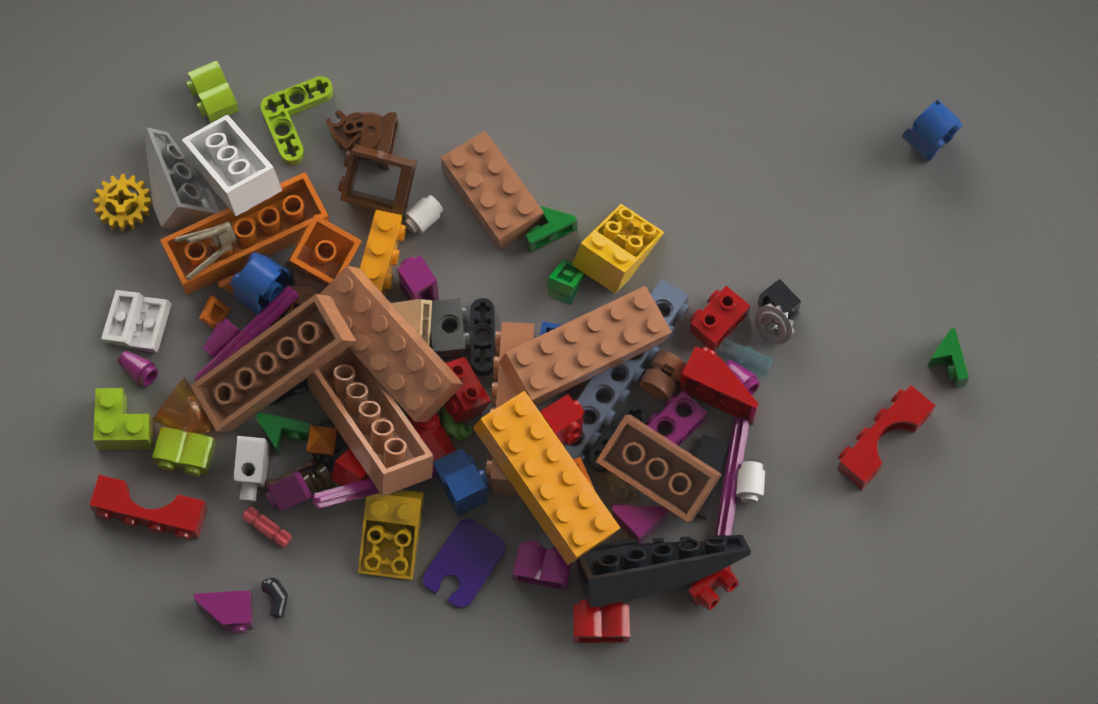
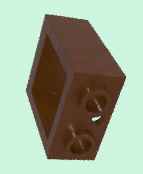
[338,145,417,215]

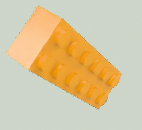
[473,391,620,565]

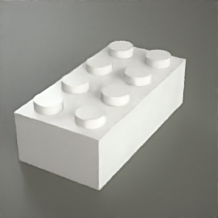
[182,115,282,216]

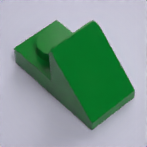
[525,206,578,253]
[546,259,586,305]
[927,328,969,388]
[256,412,311,455]

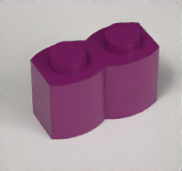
[512,540,572,590]

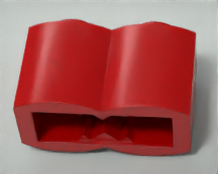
[573,600,630,643]

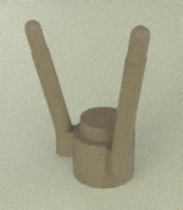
[174,222,237,280]

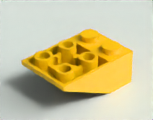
[572,204,664,294]
[358,490,425,580]

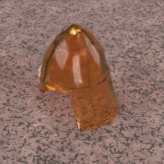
[151,376,213,434]

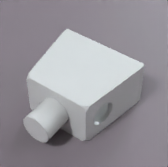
[234,436,271,502]

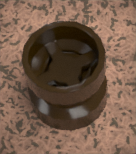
[301,463,336,499]

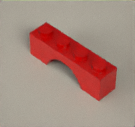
[837,385,936,490]
[89,474,208,540]

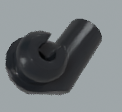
[261,577,288,618]

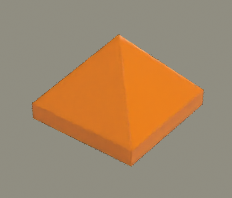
[216,271,241,294]
[199,295,230,330]
[306,425,337,455]

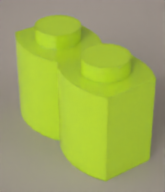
[186,60,239,123]
[152,427,216,477]

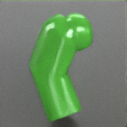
[440,407,472,441]

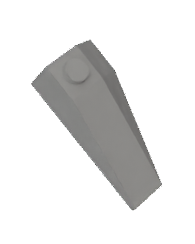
[144,128,220,230]

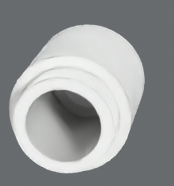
[404,195,444,234]
[736,461,765,504]

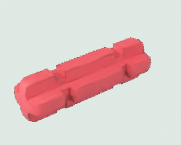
[242,507,292,548]

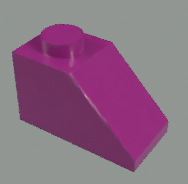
[265,472,312,512]
[194,590,253,634]

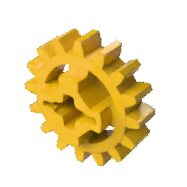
[93,174,152,231]

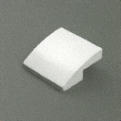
[101,290,172,353]

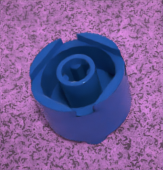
[901,99,963,161]
[230,252,293,314]

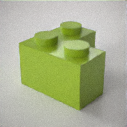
[93,388,153,450]

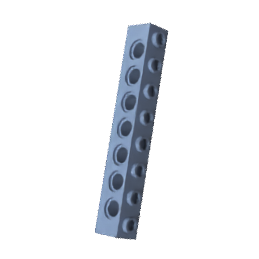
[563,279,689,463]

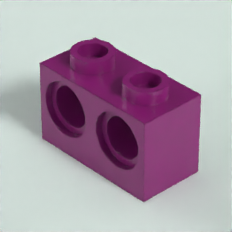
[397,255,439,301]
[645,391,707,446]

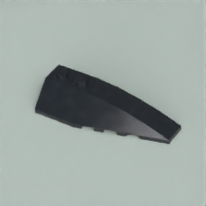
[576,535,751,608]

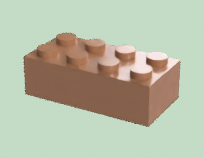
[441,131,544,251]
[596,415,722,522]

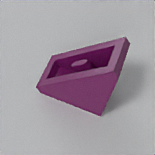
[612,505,668,543]

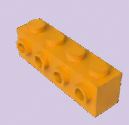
[360,210,406,296]

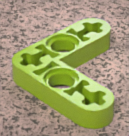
[260,76,333,166]

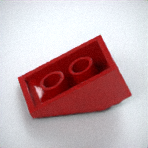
[679,346,759,425]

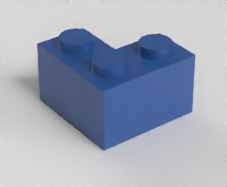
[433,448,489,516]

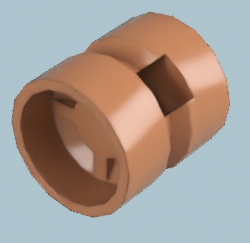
[639,350,686,401]

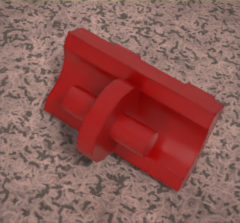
[688,566,739,611]

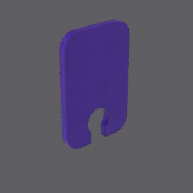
[423,519,506,608]

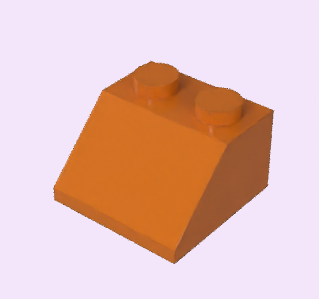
[285,214,362,284]

